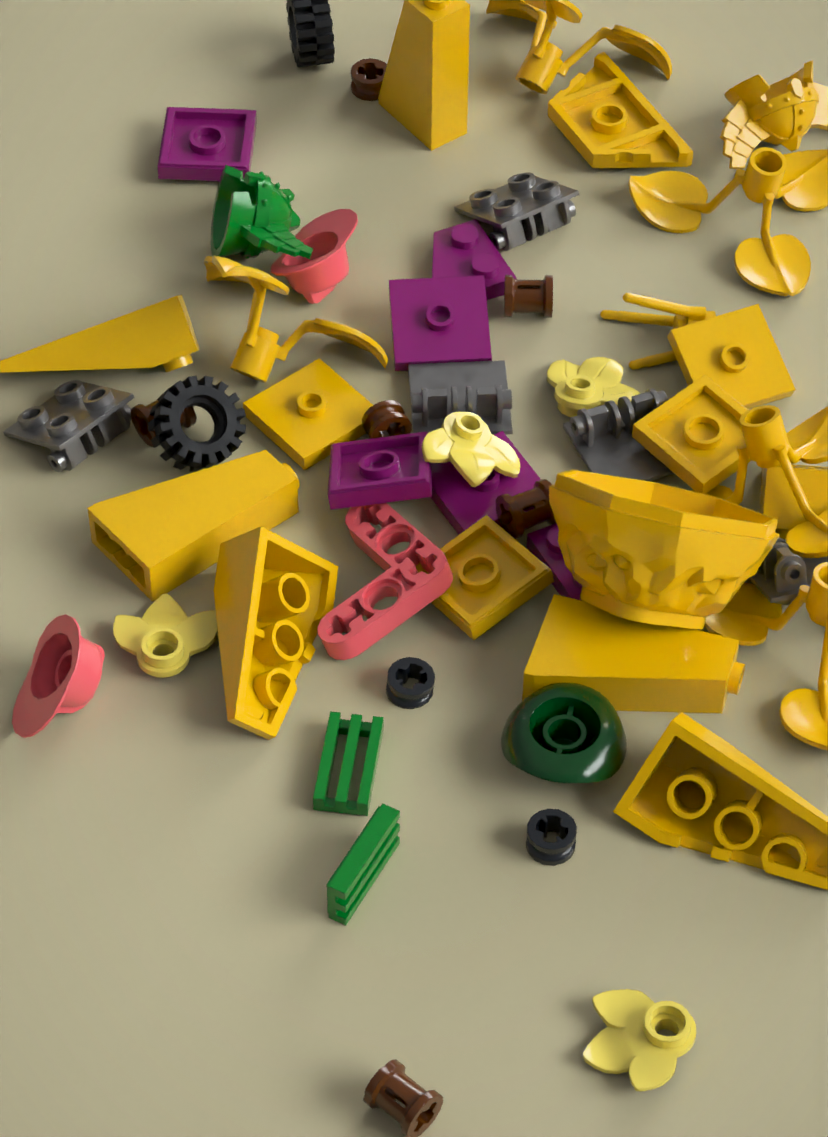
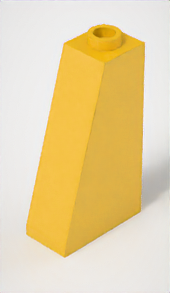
[378,0,470,151]
[87,450,300,602]
[522,594,745,714]

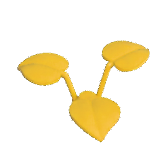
[486,0,672,94]
[628,147,828,296]
[204,256,388,383]
[691,405,828,558]
[704,562,828,750]

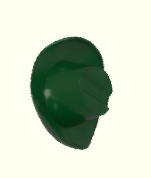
[501,683,627,783]

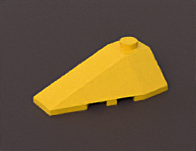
[0,294,200,373]
[613,712,828,890]

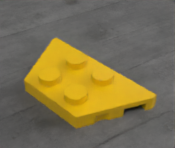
[548,52,693,168]

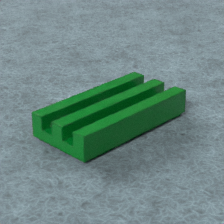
[313,711,384,816]
[326,803,400,926]

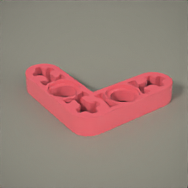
[318,503,453,660]

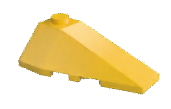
[213,526,339,740]

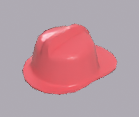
[271,209,358,304]
[12,614,105,738]

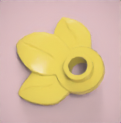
[547,357,640,417]
[422,411,520,487]
[113,593,218,678]
[583,989,696,1091]

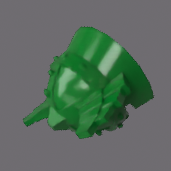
[210,165,313,259]

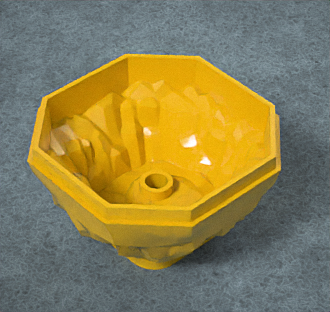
[549,470,780,629]

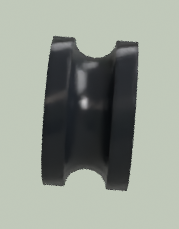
[386,657,435,709]
[526,809,577,866]

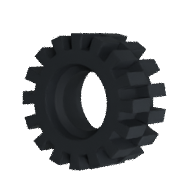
[286,0,335,67]
[148,375,246,472]

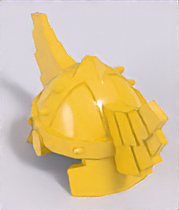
[720,60,828,169]

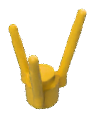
[600,293,716,370]

